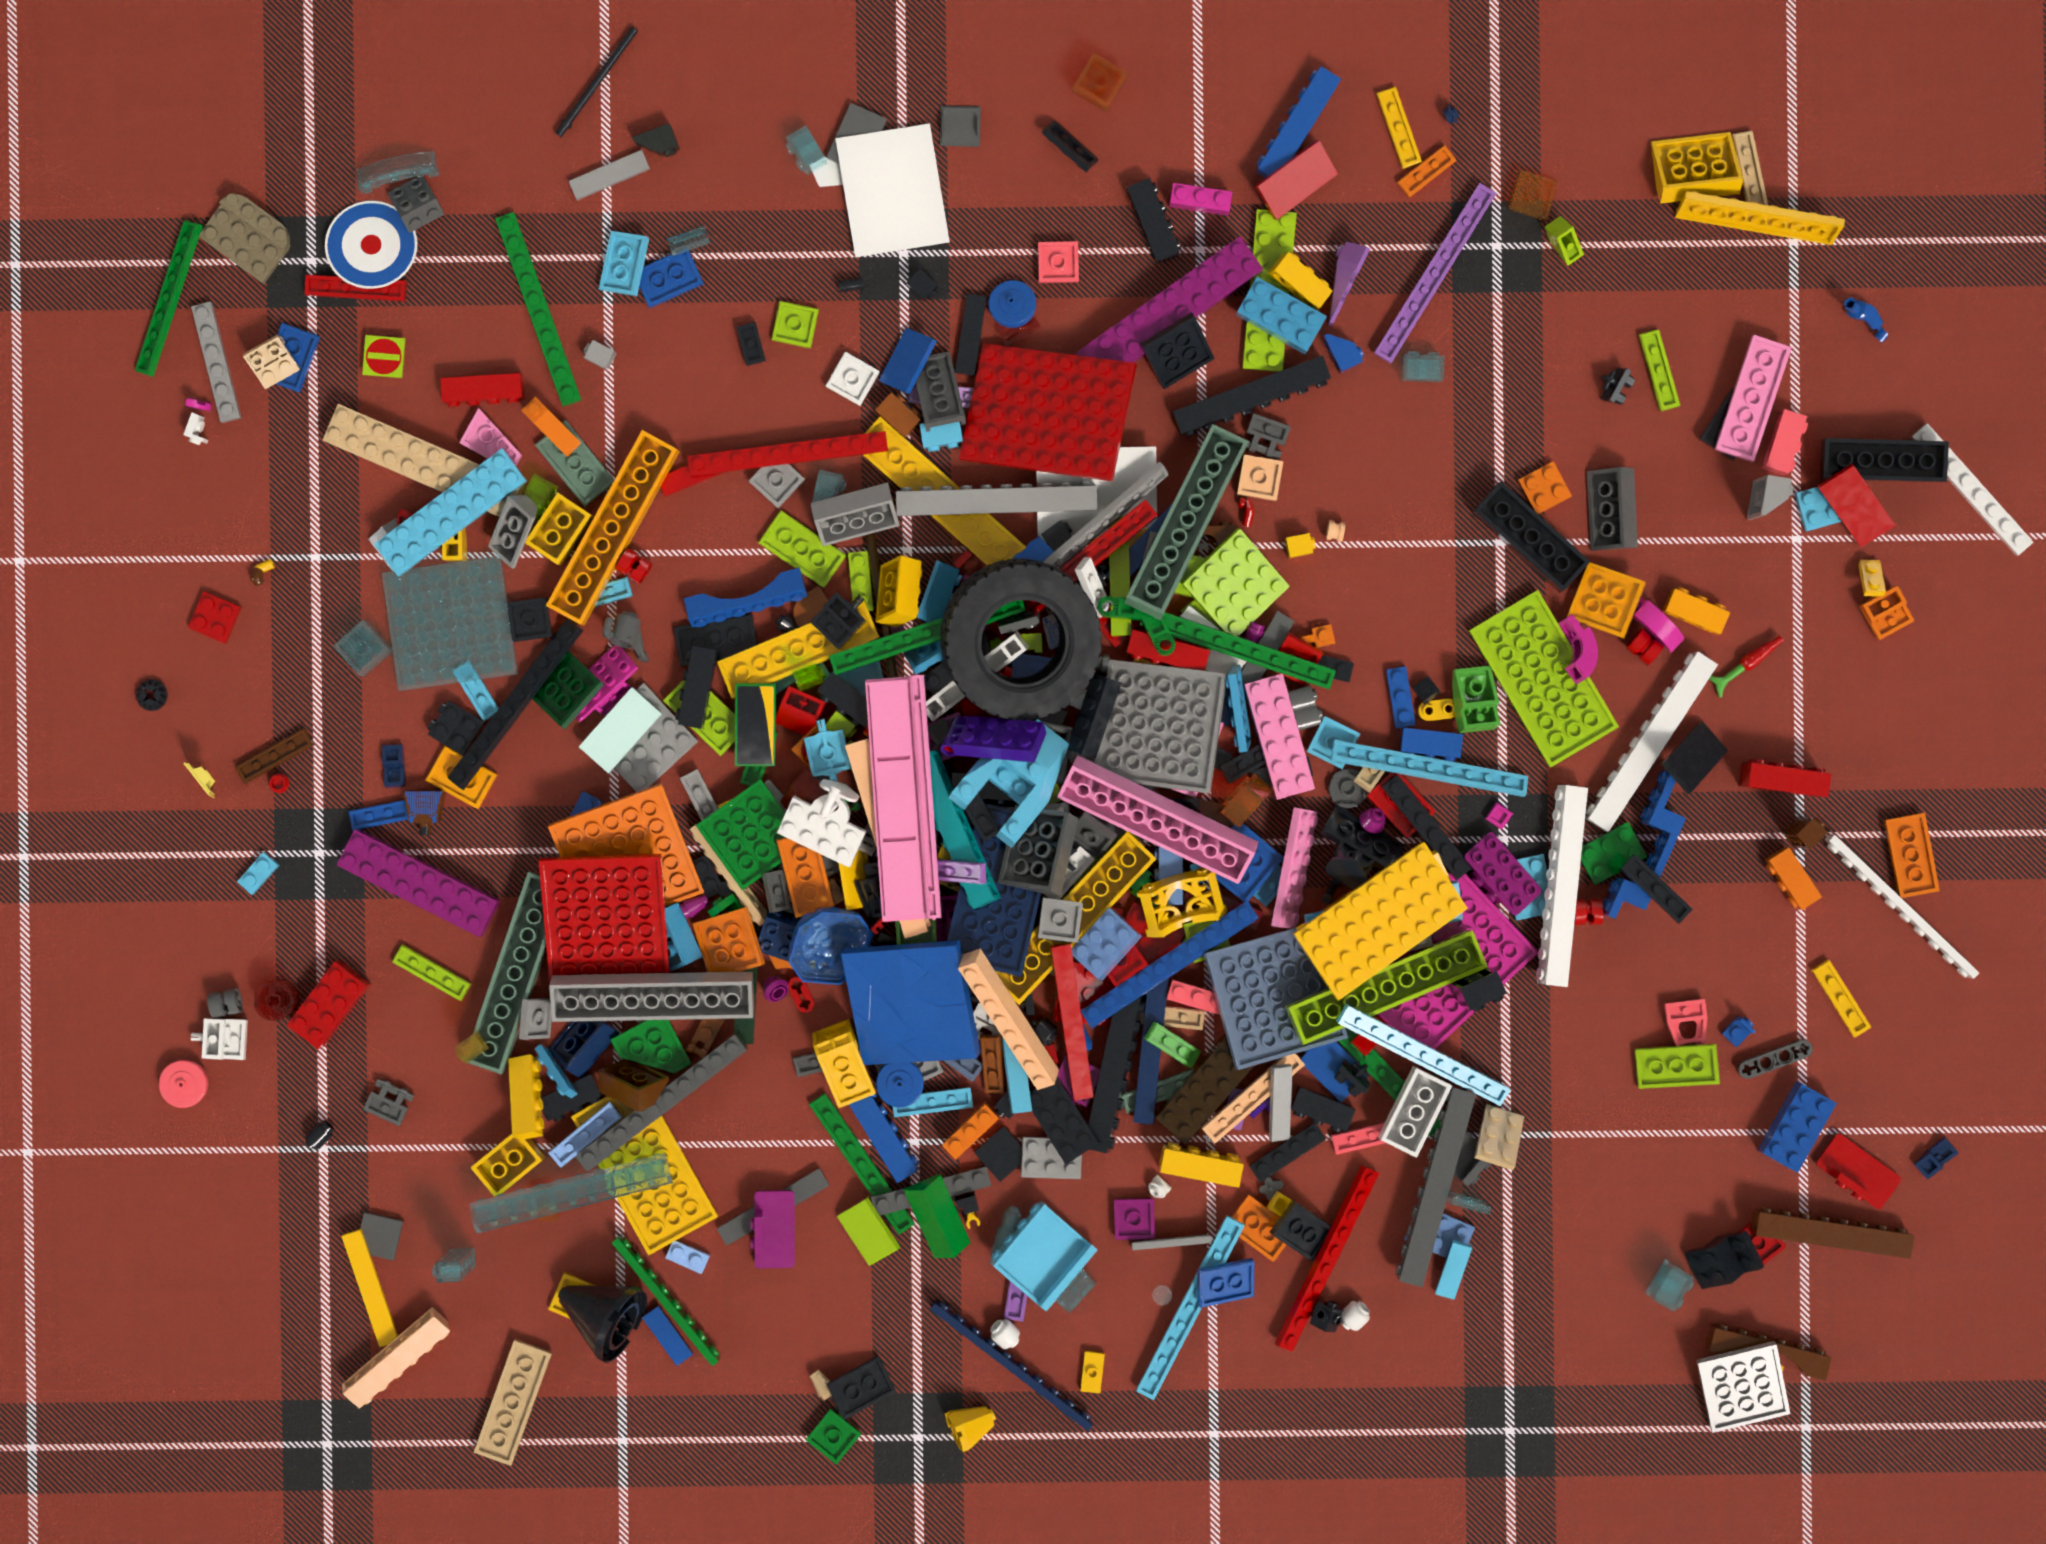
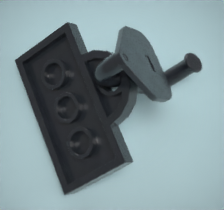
[1321,804,1405,905]

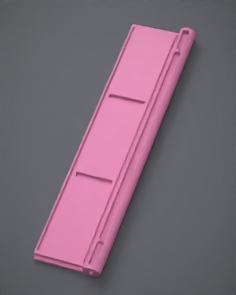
[865,674,941,922]

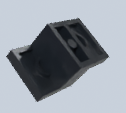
[1685,1230,1764,1289]

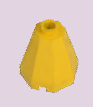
[944,1406,996,1452]

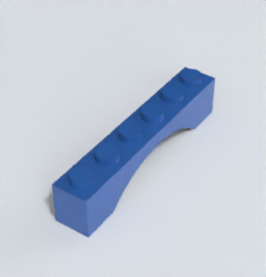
[684,568,808,627]

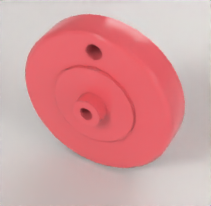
[159,1059,209,1108]

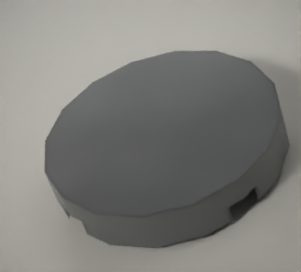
[1328,769,1368,808]

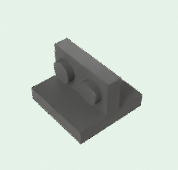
[1074,811,1120,859]

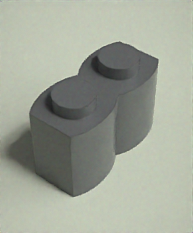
[1288,686,1323,730]

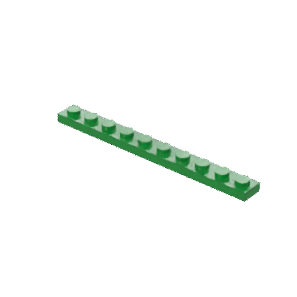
[495,212,582,407]
[829,600,1026,675]
[1140,612,1336,689]

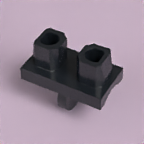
[1600,367,1636,405]
[1334,1059,1371,1097]

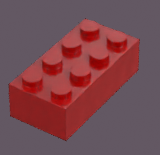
[1739,759,1832,797]
[286,960,371,1049]

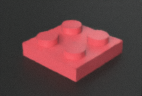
[1038,241,1079,283]

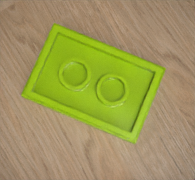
[837,1197,900,1266]

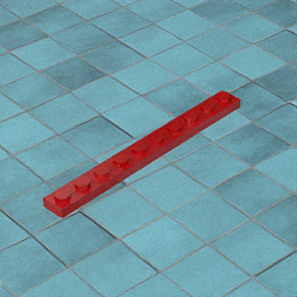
[687,431,888,477]
[989,499,1158,641]
[1274,1165,1380,1352]

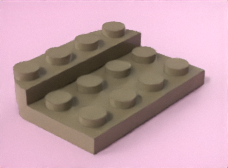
[199,193,291,284]

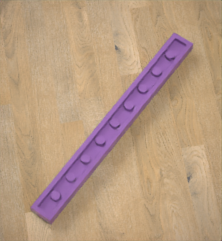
[1374,183,1496,364]

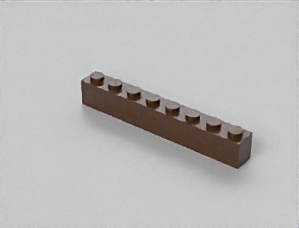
[1750,1207,1915,1259]

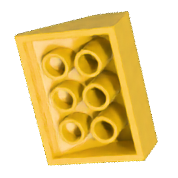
[1651,132,1743,204]

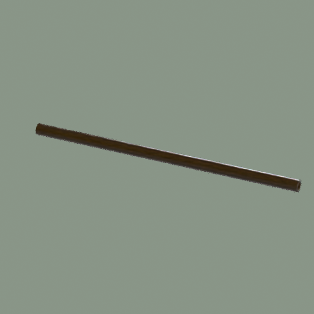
[865,533,898,678]

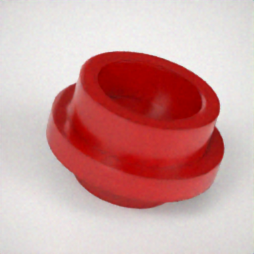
[269,773,289,793]

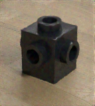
[1310,1300,1344,1332]

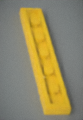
[342,1229,398,1347]

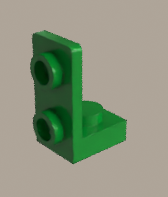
[1130,869,1159,908]

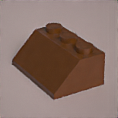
[598,1059,669,1112]

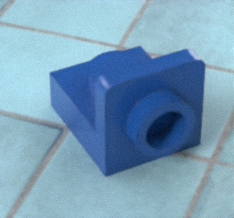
[1721,1016,1756,1048]

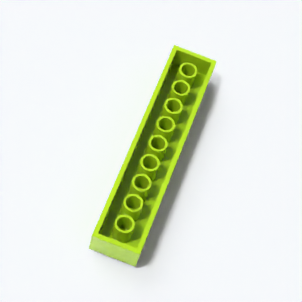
[1285,930,1488,1045]

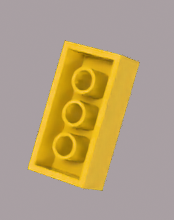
[1159,1142,1244,1188]

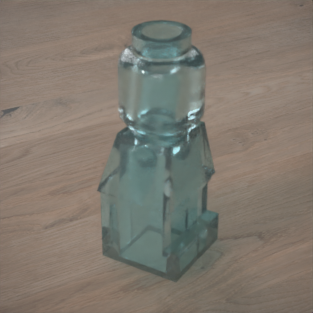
[990,1205,1022,1256]

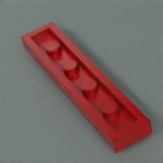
[304,275,407,302]

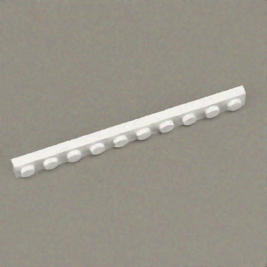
[1825,834,1979,979]

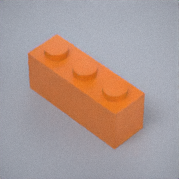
[1765,847,1822,910]
[942,1102,999,1160]

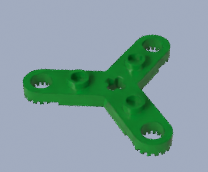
[1097,596,1176,656]

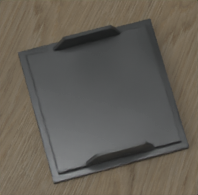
[940,106,981,147]

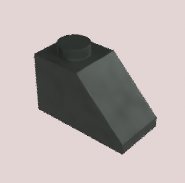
[632,123,680,157]

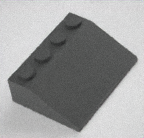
[998,805,1079,896]

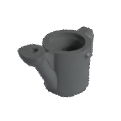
[602,611,649,663]

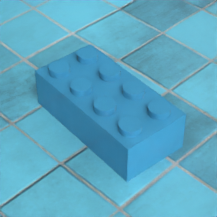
[1236,277,1327,354]

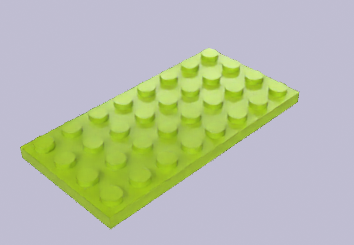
[1469,590,1619,768]

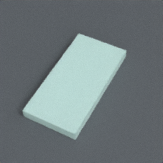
[579,687,662,773]

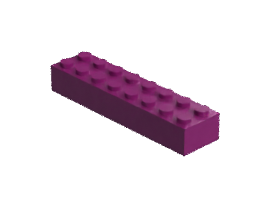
[337,829,501,937]

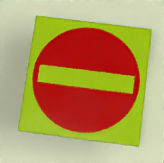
[362,335,406,378]

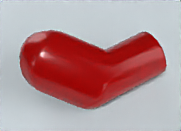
[1238,497,1254,527]

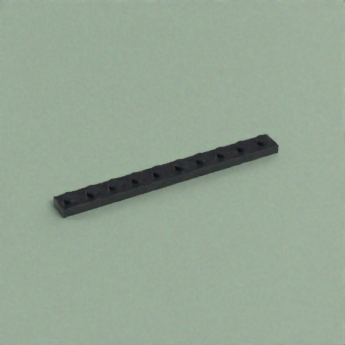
[447,618,584,790]

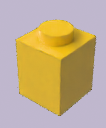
[1285,533,1316,559]

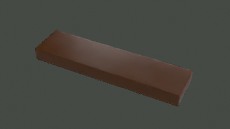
[235,728,315,784]

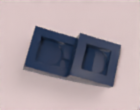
[382,745,406,788]
[1914,1136,1959,1180]

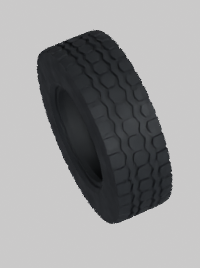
[940,558,1102,720]

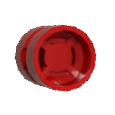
[615,548,653,585]
[1626,628,1664,666]
[1574,899,1603,925]

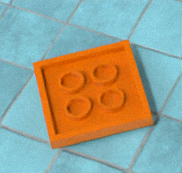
[692,907,765,972]

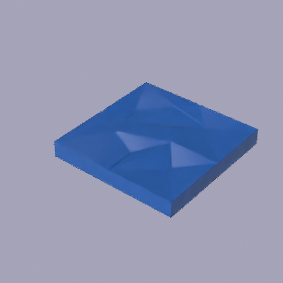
[841,940,981,1065]

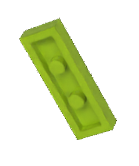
[848,551,874,611]

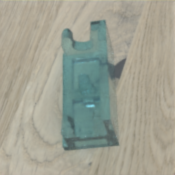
[1056,1270,1098,1313]

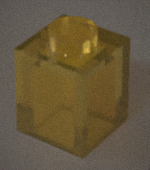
[454,1032,489,1064]

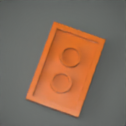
[1232,1194,1286,1262]

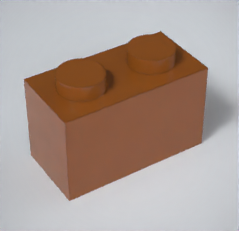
[875,392,921,439]

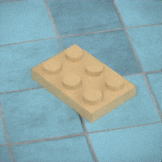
[1475,1104,1524,1170]

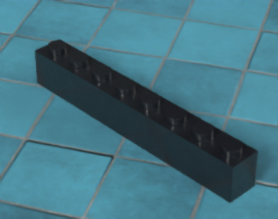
[1172,356,1331,437]
[1088,996,1146,1154]

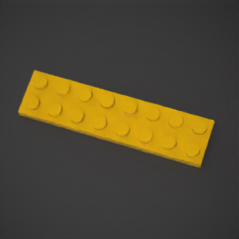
[1675,191,1845,245]
[717,601,880,699]

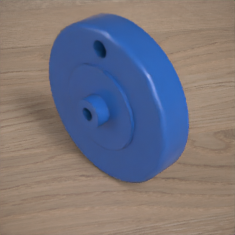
[988,280,1037,328]
[876,1062,924,1107]

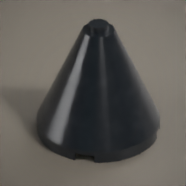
[558,1285,647,1363]

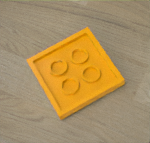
[1567,562,1646,639]

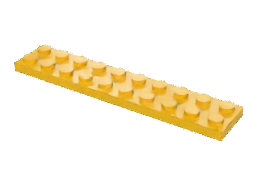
[864,417,1026,565]

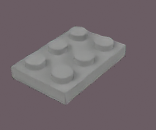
[1021,1136,1082,1179]

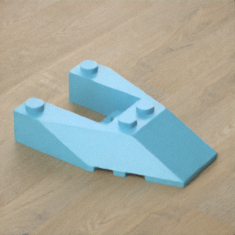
[948,719,1069,848]

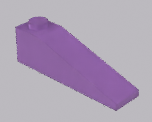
[1328,241,1370,326]

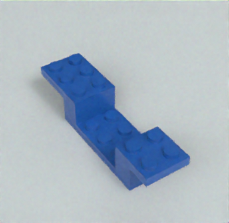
[1602,768,1686,919]

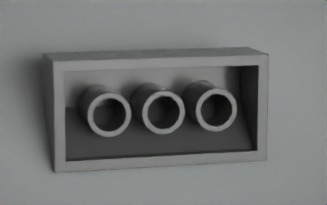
[1587,467,1638,551]

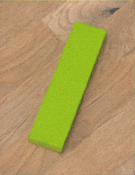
[1638,329,1680,412]
[392,944,472,1001]

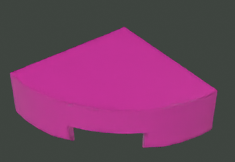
[185,398,212,411]

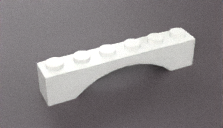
[926,631,1029,722]

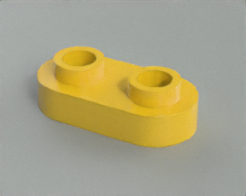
[1418,699,1455,721]

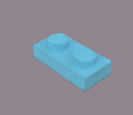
[237,852,280,895]

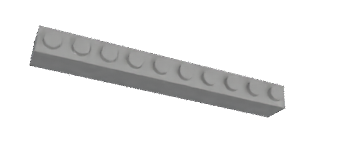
[896,482,1097,516]

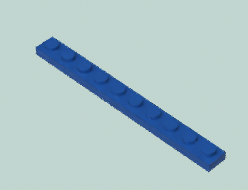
[1081,901,1259,1028]

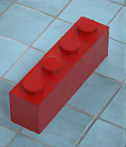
[440,373,525,407]
[1127,627,1211,671]

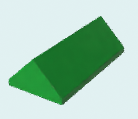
[904,1174,971,1258]

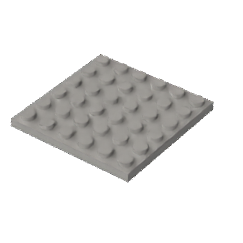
[1094,660,1227,794]

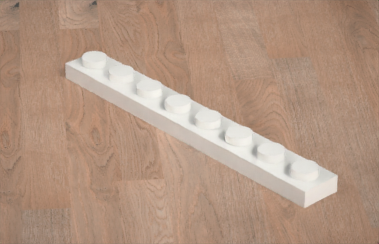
[1910,423,2033,556]

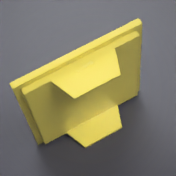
[184,762,215,799]

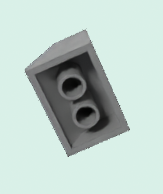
[1747,475,1793,520]
[488,495,538,569]

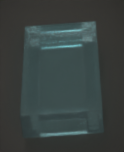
[667,226,710,256]

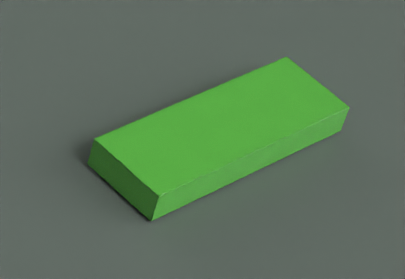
[1144,1022,1201,1069]

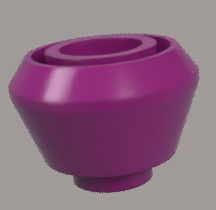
[1359,808,1386,833]
[763,976,789,1002]

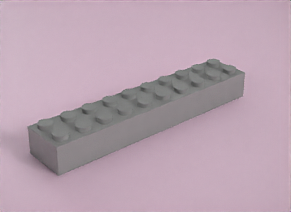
[549,972,754,1022]

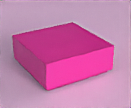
[1485,802,1513,830]

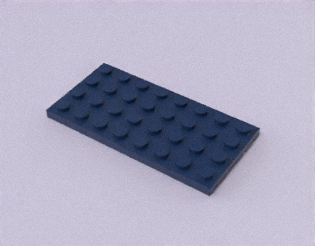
[947,804,1041,977]

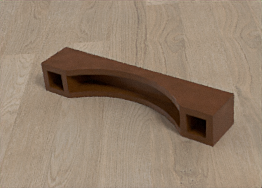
[1705,1323,1832,1381]

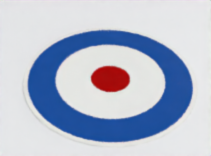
[325,201,417,289]

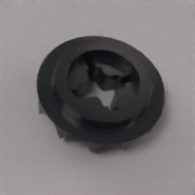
[135,679,168,711]

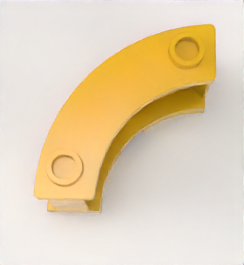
[1137,867,1227,937]

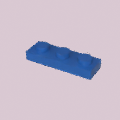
[1386,666,1416,729]

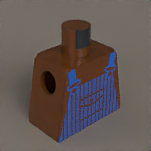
[404,791,446,835]

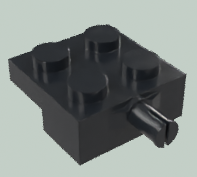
[810,592,867,650]

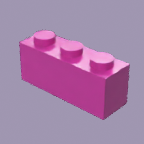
[1169,183,1232,216]

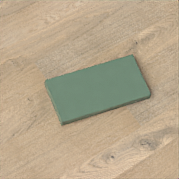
[535,420,614,507]

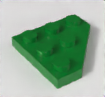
[610,1020,691,1073]

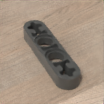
[1736,1039,1813,1079]

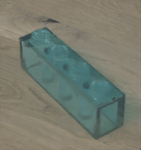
[432,1248,476,1283]

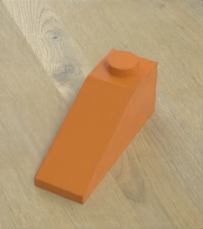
[521,397,581,457]

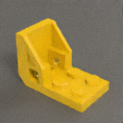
[812,1019,876,1108]

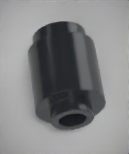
[305,1120,335,1149]

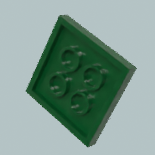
[533,651,604,729]

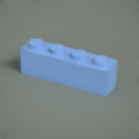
[1154,846,1183,905]

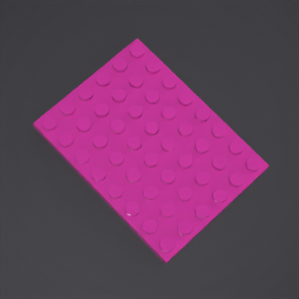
[1378,872,1538,1049]

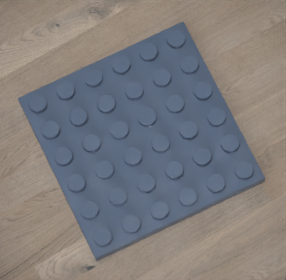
[1204,928,1348,1070]

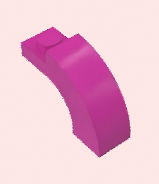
[1633,597,1685,653]
[1558,614,1598,685]

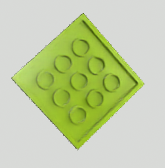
[1181,528,1290,636]

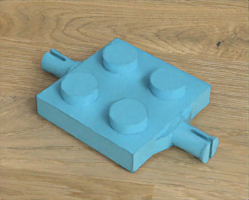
[804,719,852,782]

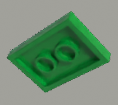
[1581,822,1647,885]

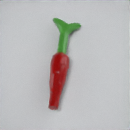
[1709,635,1784,698]

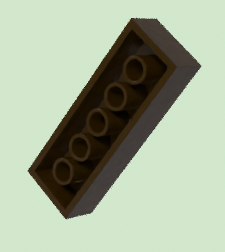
[1154,1033,1253,1144]

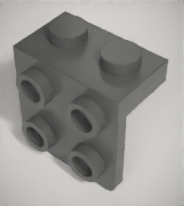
[388,176,445,233]
[1454,1132,1491,1186]

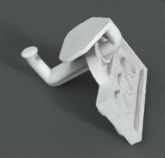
[777,779,866,868]

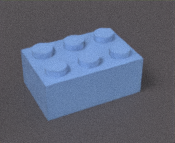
[1072,908,1142,981]

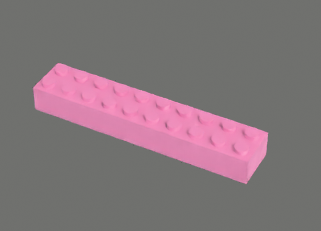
[1057,755,1259,884]

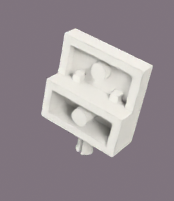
[191,1017,248,1060]

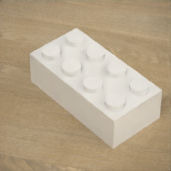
[1378,1066,1452,1158]

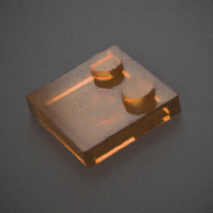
[1508,170,1558,221]

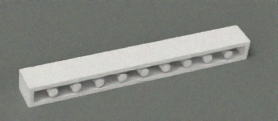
[1585,652,1718,832]
[1536,785,1588,987]

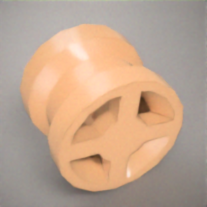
[1326,520,1345,542]

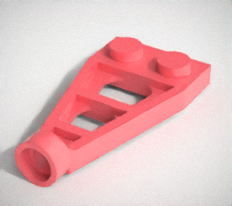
[1664,999,1708,1046]

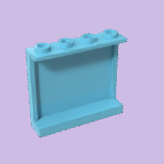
[989,1201,1097,1311]

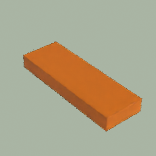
[1397,145,1457,198]

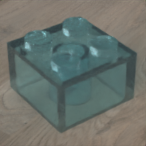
[333,620,394,677]
[1645,1259,1694,1312]

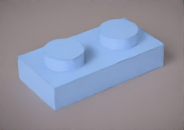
[665,1240,710,1274]

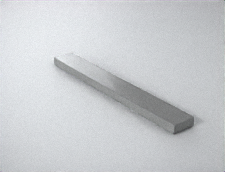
[1043,462,1169,569]

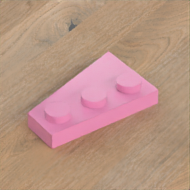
[459,408,522,466]

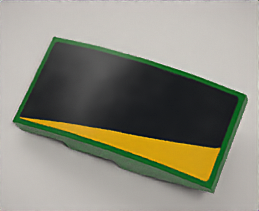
[735,683,776,766]

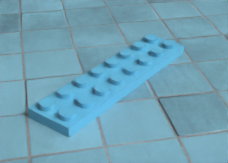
[374,448,527,577]

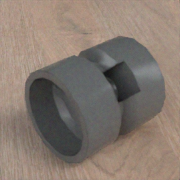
[207,988,243,1018]

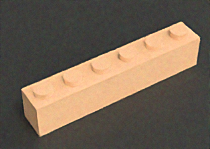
[342,1307,450,1408]

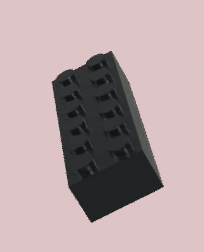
[1820,438,1949,482]
[1471,481,1590,593]

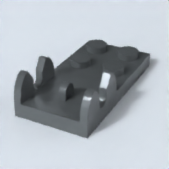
[916,351,966,432]

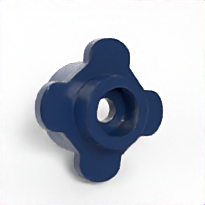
[1443,104,1460,124]

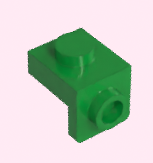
[707,893,743,917]

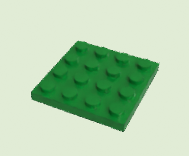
[696,779,786,890]

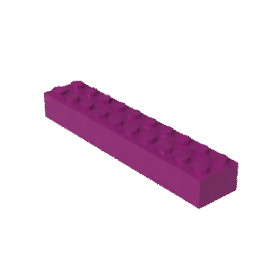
[1076,236,1263,363]

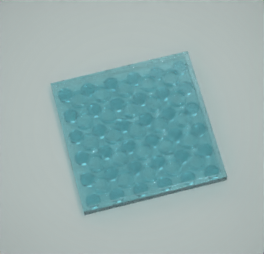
[382,556,518,691]

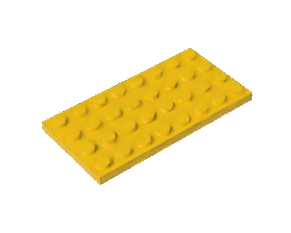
[1292,842,1468,1001]
[571,1096,719,1256]

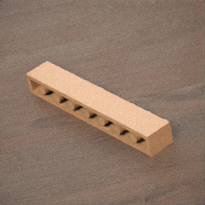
[958,949,1059,1090]

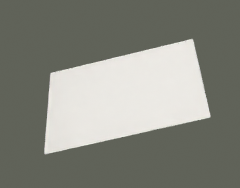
[835,123,950,257]
[1036,447,1157,544]

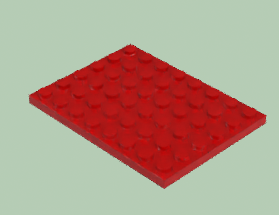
[959,343,1137,482]
[539,854,670,982]

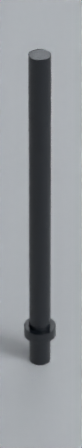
[555,27,638,138]

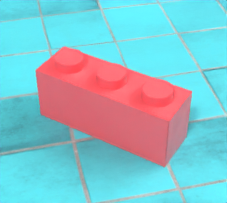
[1761,409,1808,475]
[1166,978,1220,1015]

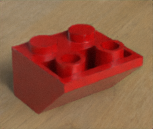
[776,686,827,736]

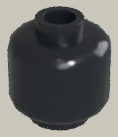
[1030,1017,1058,1046]

